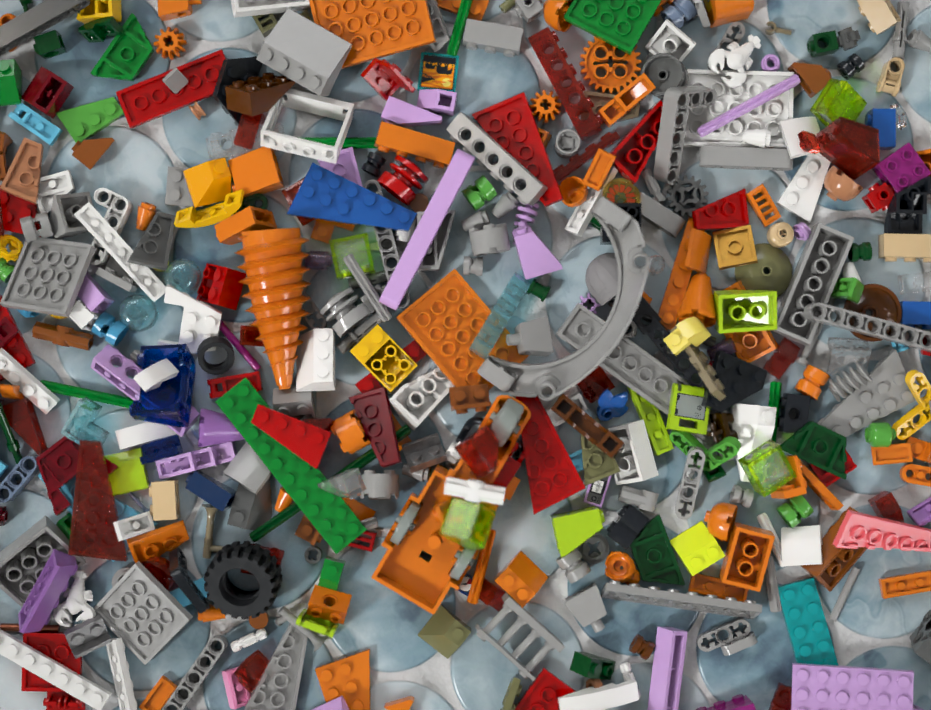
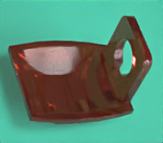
[234,649,270,693]

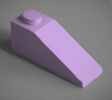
[381,96,443,127]

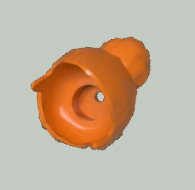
[605,551,640,585]

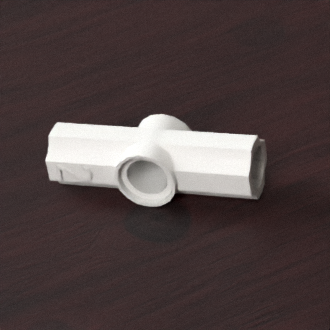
[444,476,506,505]

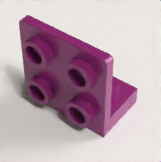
[871,143,931,193]

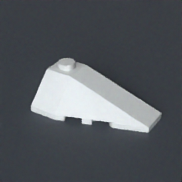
[389,367,454,430]
[730,403,777,483]

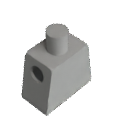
[506,316,554,357]
[563,582,607,633]

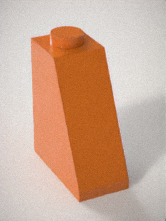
[214,206,278,245]

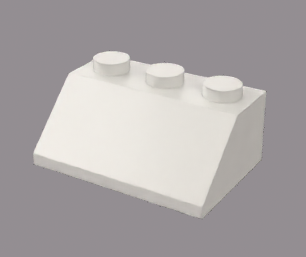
[296,328,335,392]
[606,419,659,485]

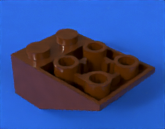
[225,72,295,116]

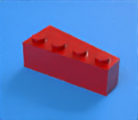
[609,100,663,185]

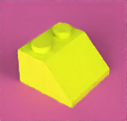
[669,521,725,576]

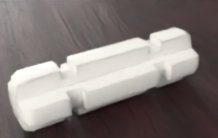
[230,628,268,652]
[620,662,641,698]

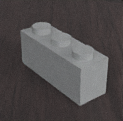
[463,18,523,57]

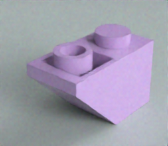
[417,89,457,116]

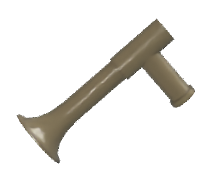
[202,504,224,559]

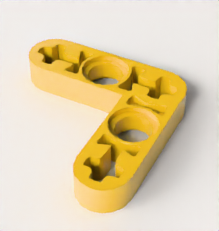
[892,369,931,440]

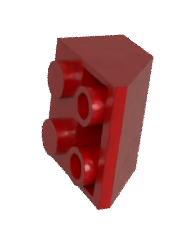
[196,263,246,310]

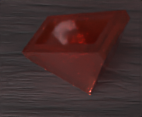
[240,326,264,347]

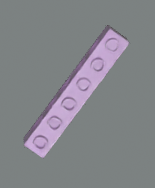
[91,344,200,437]

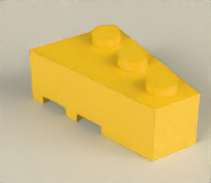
[76,0,122,24]

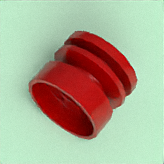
[377,155,429,206]

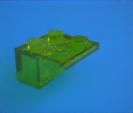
[440,497,496,551]

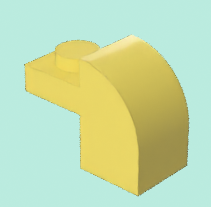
[663,317,711,356]

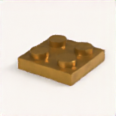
[712,225,758,270]

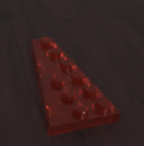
[68,439,128,562]

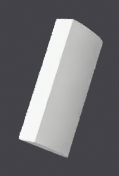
[231,0,310,18]

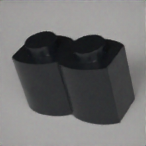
[606,504,649,550]

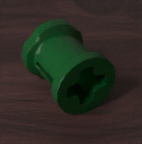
[527,278,551,302]

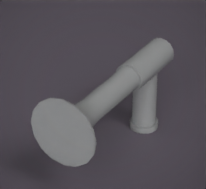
[275,606,328,652]

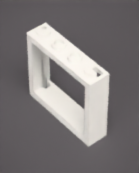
[260,89,354,164]

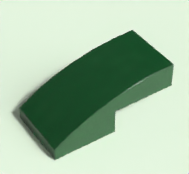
[78,17,124,43]

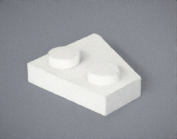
[37,170,75,213]

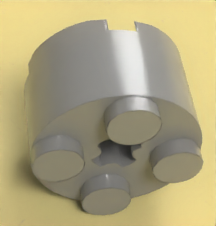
[469,223,510,257]
[360,470,399,500]

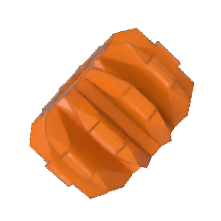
[153,27,187,60]
[530,90,562,123]

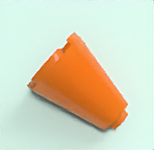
[678,272,717,328]

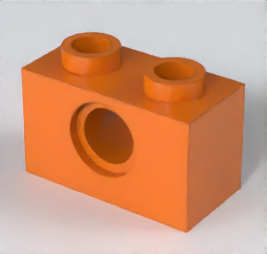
[306,585,352,625]

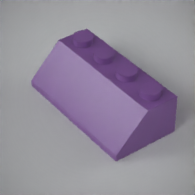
[18,549,78,634]

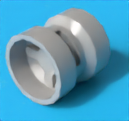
[463,256,483,276]
[729,484,754,508]

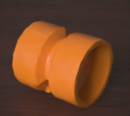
[795,365,830,400]

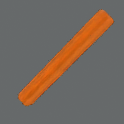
[467,529,496,604]

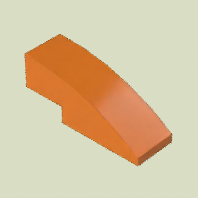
[597,73,656,128]

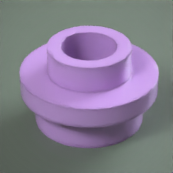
[761,54,780,71]
[793,222,811,241]

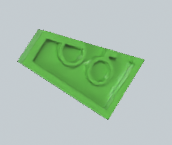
[56,97,125,143]

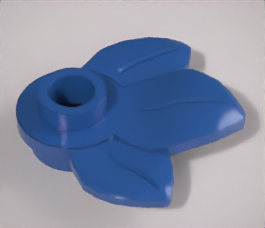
[597,389,629,421]

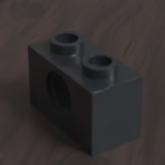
[777,393,811,433]

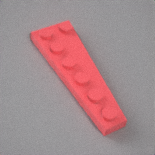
[833,510,931,552]

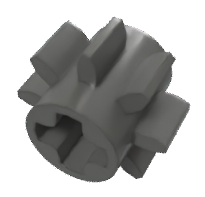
[837,27,861,51]

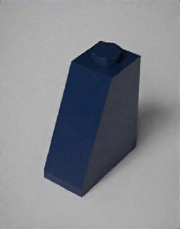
[185,470,236,512]

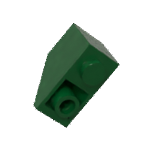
[570,651,616,680]

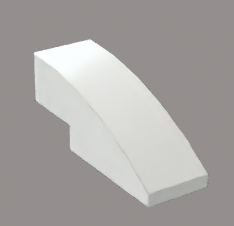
[115,419,177,450]

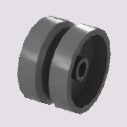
[641,53,689,100]

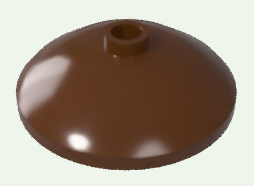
[843,284,902,342]

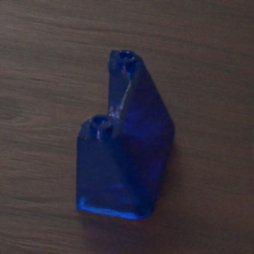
[129,344,196,427]

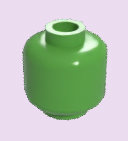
[865,422,896,447]

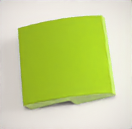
[103,448,149,496]

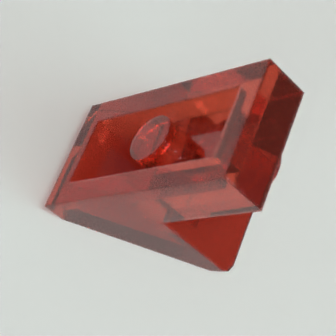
[762,337,800,379]
[479,577,506,612]

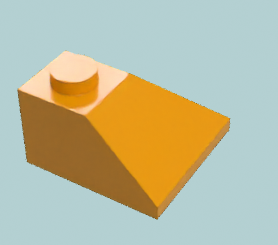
[183,158,231,208]

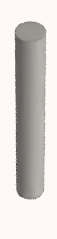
[829,566,860,622]

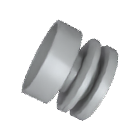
[320,287,371,338]

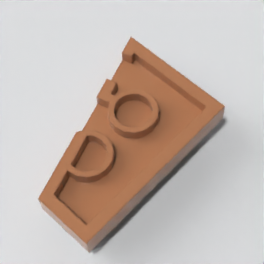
[0,137,44,205]

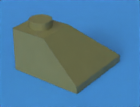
[418,605,471,659]

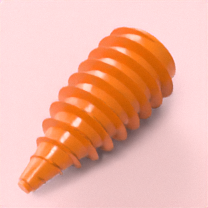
[235,228,311,390]

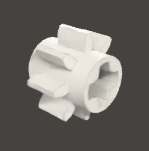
[445,441,467,465]

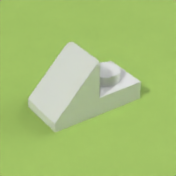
[113,511,155,541]

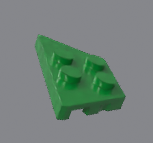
[91,13,155,81]

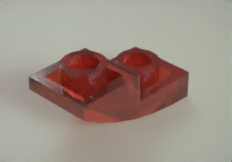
[769,682,792,710]

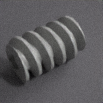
[829,363,873,402]

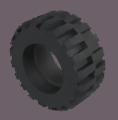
[204,541,283,619]

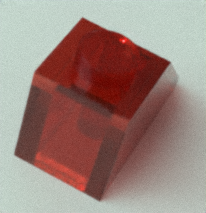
[868,491,904,523]

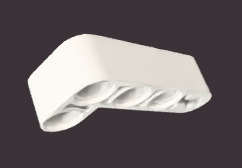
[90,188,133,267]

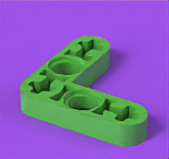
[669,430,741,471]

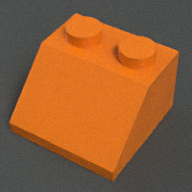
[494,550,548,608]

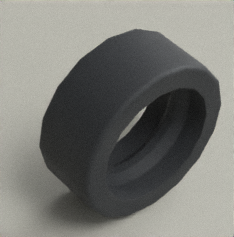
[197,336,235,375]

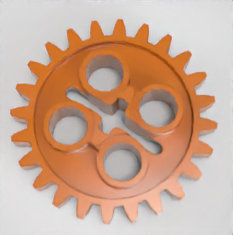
[579,36,642,94]

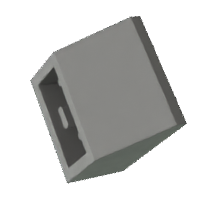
[272,386,317,426]

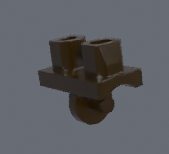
[706,412,738,448]

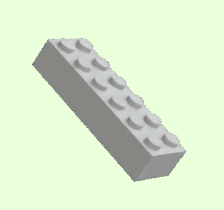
[770,223,854,345]

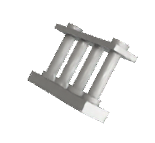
[475,592,565,681]

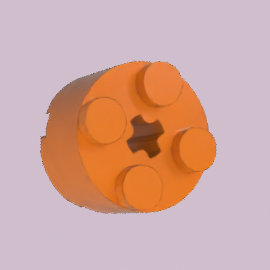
[330,409,371,454]

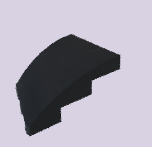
[884,176,931,234]

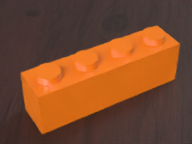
[374,121,455,169]

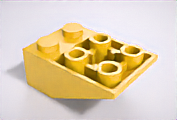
[350,324,418,392]

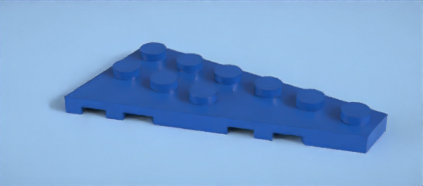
[287,163,417,232]

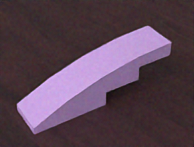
[155,441,237,480]

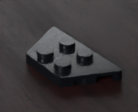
[212,56,262,127]

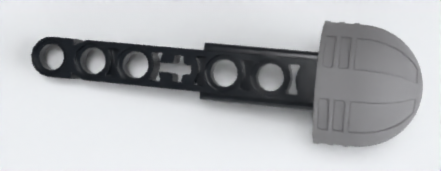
[585,253,704,387]

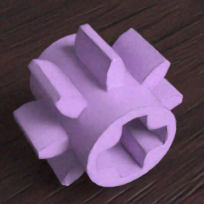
[579,293,601,314]

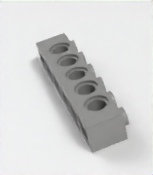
[446,112,548,206]

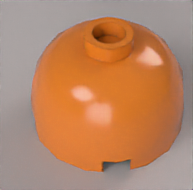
[543,0,573,32]
[704,502,738,542]

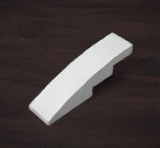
[558,679,639,710]

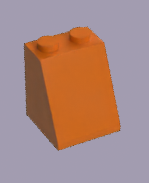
[228,147,285,198]

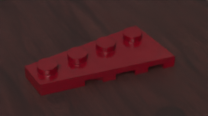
[349,387,402,467]

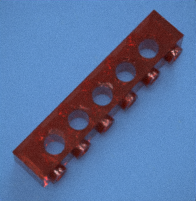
[528,27,603,141]

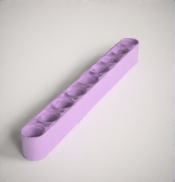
[379,149,476,311]

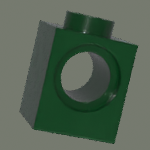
[33,30,67,60]
[807,30,839,58]

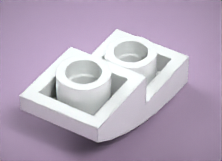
[133,358,179,392]

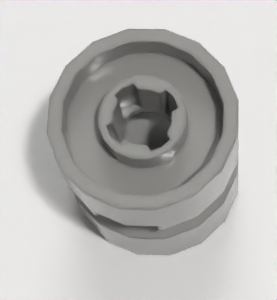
[554,129,581,159]
[20,212,54,242]
[556,548,591,584]

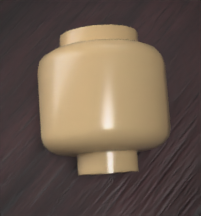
[767,222,794,248]

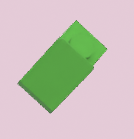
[830,277,864,304]

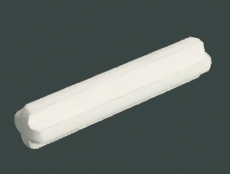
[757,513,786,567]

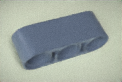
[0,455,40,503]

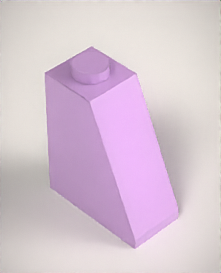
[512,226,563,280]
[77,272,115,314]

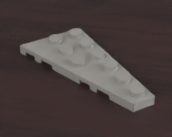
[817,348,916,437]
[244,623,308,710]

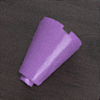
[198,408,245,447]

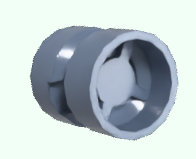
[661,0,697,29]

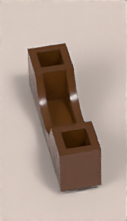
[551,394,625,460]

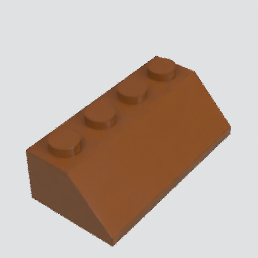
[800,507,867,592]

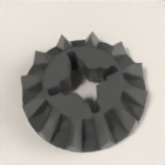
[578,533,609,564]

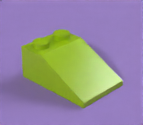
[714,290,777,334]

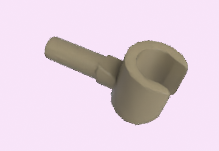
[765,21,792,35]

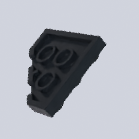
[701,350,767,412]

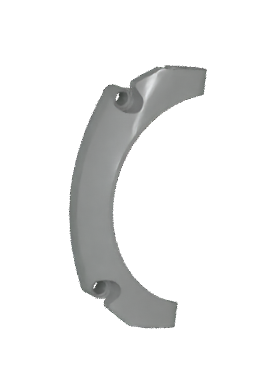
[477,196,650,401]

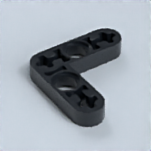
[169,547,210,613]

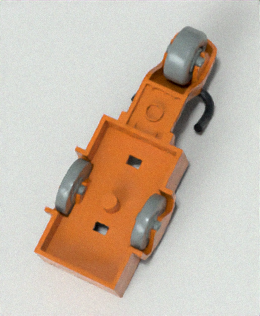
[371,395,531,615]

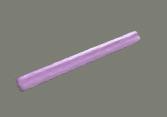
[697,74,801,137]

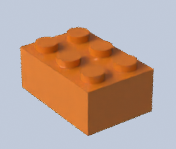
[719,522,775,592]

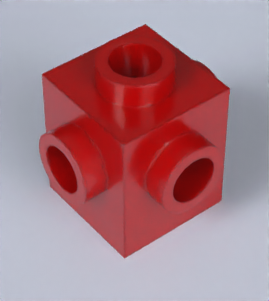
[862,182,895,213]

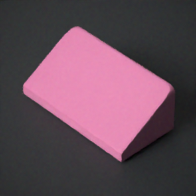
[222,666,251,709]

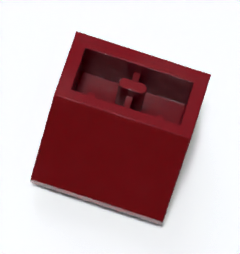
[22,66,74,119]

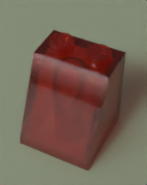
[816,116,880,180]

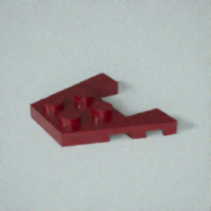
[36,434,119,516]

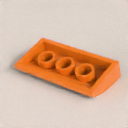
[713,280,779,363]

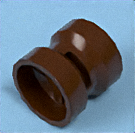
[629,634,655,660]

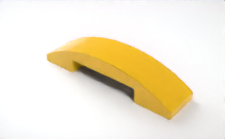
[174,189,244,228]

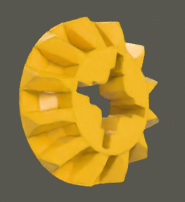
[0,234,23,262]

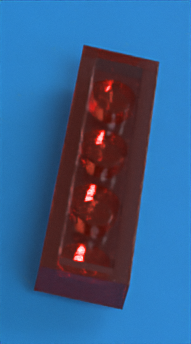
[553,131,620,182]

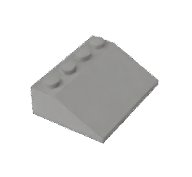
[256,8,353,96]
[0,516,86,607]

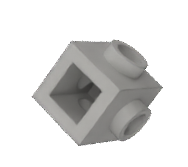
[514,0,544,24]

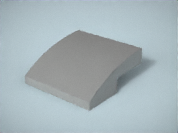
[223,442,272,495]

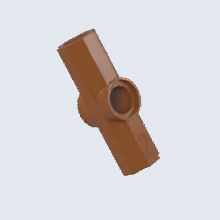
[32,321,94,351]

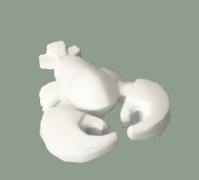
[708,34,761,88]
[53,570,96,627]

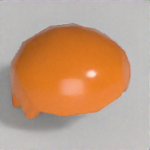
[559,176,588,208]

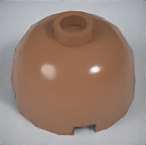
[824,165,863,202]

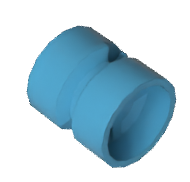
[91,311,129,346]

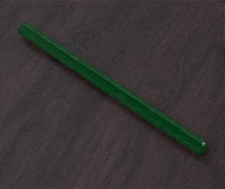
[249,425,412,542]

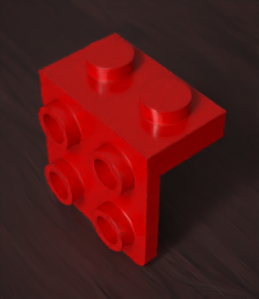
[361,58,416,101]

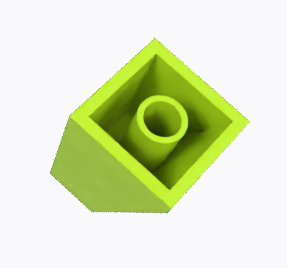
[550,506,605,557]

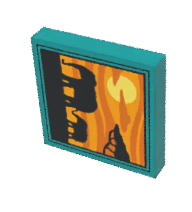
[417,52,459,92]

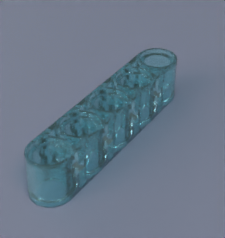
[468,272,531,360]

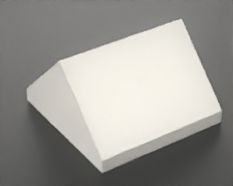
[645,19,696,62]

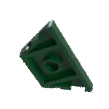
[778,421,847,480]
[630,514,685,586]

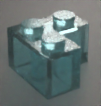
[60,397,110,453]

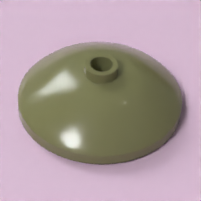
[735,243,792,297]

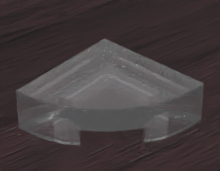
[890,103,907,130]

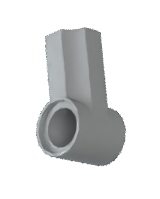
[618,485,659,512]

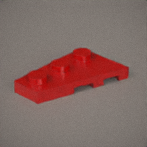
[692,189,749,230]

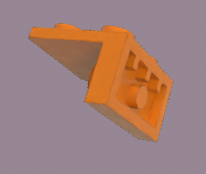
[770,455,807,499]

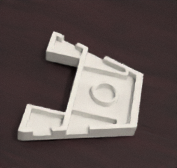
[156,284,222,358]

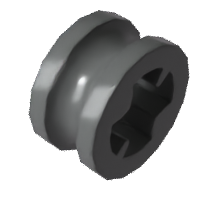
[304,546,322,564]

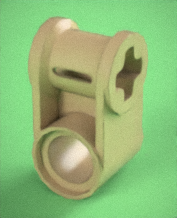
[876,57,905,97]

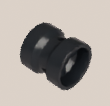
[837,53,865,80]
[361,151,387,177]

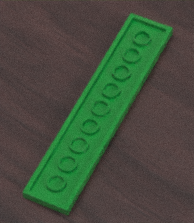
[215,377,367,554]

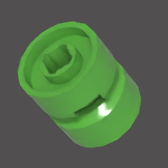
[461,175,498,211]
[776,495,814,529]

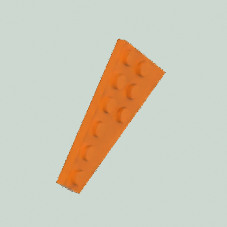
[315,649,370,710]

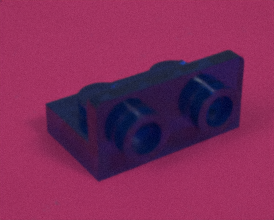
[139,435,183,465]

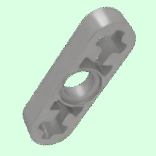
[708,22,745,70]
[696,618,751,652]

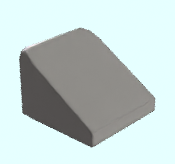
[162,67,189,94]

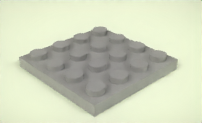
[0,237,96,318]
[93,561,193,665]

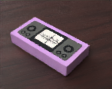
[583,475,612,508]

